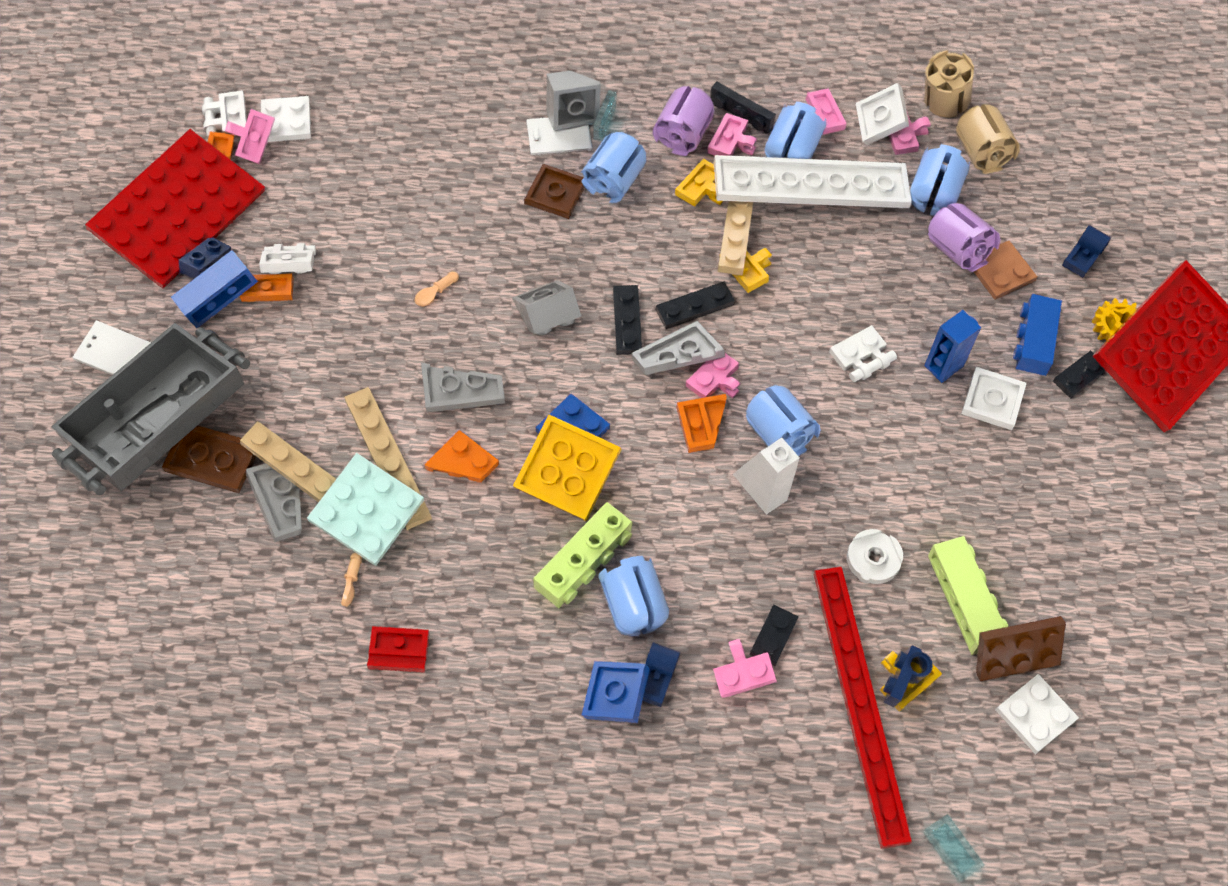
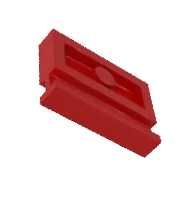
[367,626,430,673]

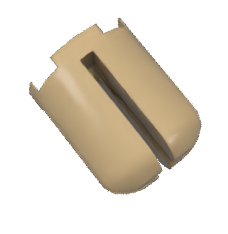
[924,50,974,118]
[956,104,1020,174]

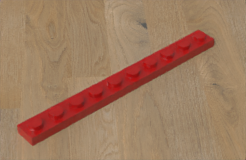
[813,566,912,849]

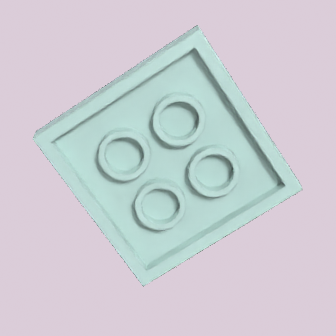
[307,453,424,566]

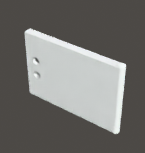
[527,118,593,155]
[73,320,151,375]

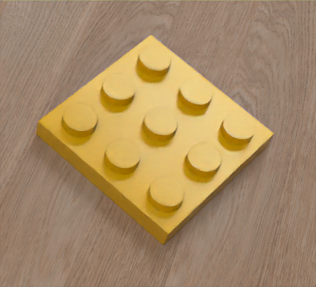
[513,415,622,521]

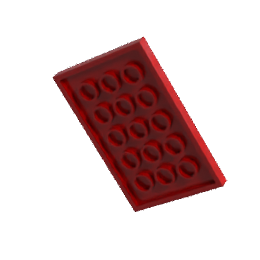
[85,129,265,289]
[1093,260,1228,432]

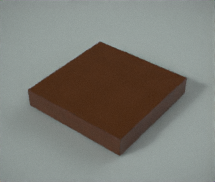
[524,164,585,219]

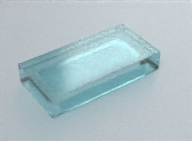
[593,90,617,142]
[922,814,985,883]

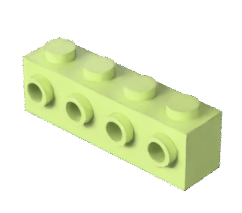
[533,502,632,608]
[928,536,1009,655]

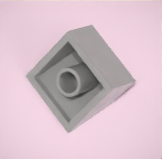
[546,71,601,130]
[512,280,581,335]

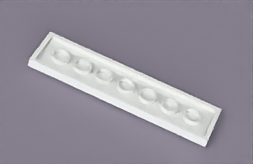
[713,155,912,208]

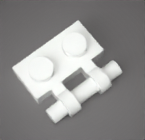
[202,91,247,139]
[259,243,316,274]
[829,325,897,382]

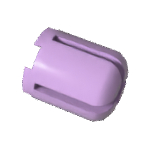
[653,86,714,156]
[928,203,1001,272]

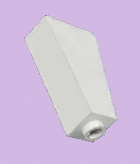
[733,438,800,514]

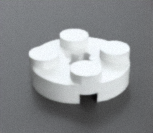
[847,529,903,584]

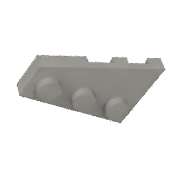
[631,321,725,375]
[421,363,505,413]
[246,463,302,542]

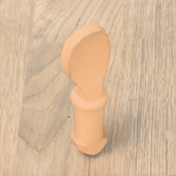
[414,272,459,307]
[341,553,362,607]

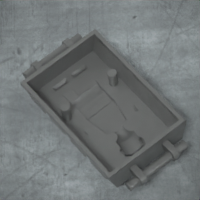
[51,323,250,495]

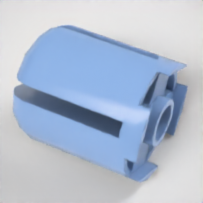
[765,102,827,159]
[581,132,646,203]
[910,144,970,216]
[746,385,821,456]
[599,556,669,636]

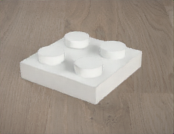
[856,83,909,145]
[261,96,311,142]
[961,367,1026,430]
[995,674,1079,755]

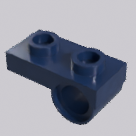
[1062,225,1111,278]
[179,237,231,279]
[643,642,680,707]
[883,645,933,708]

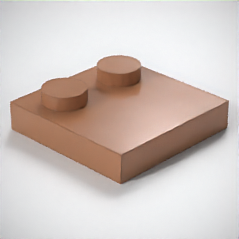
[974,240,1038,300]

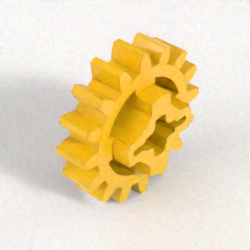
[1092,298,1137,341]

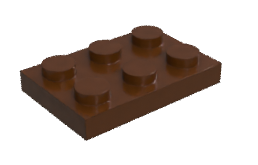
[162,425,256,494]
[976,616,1066,681]

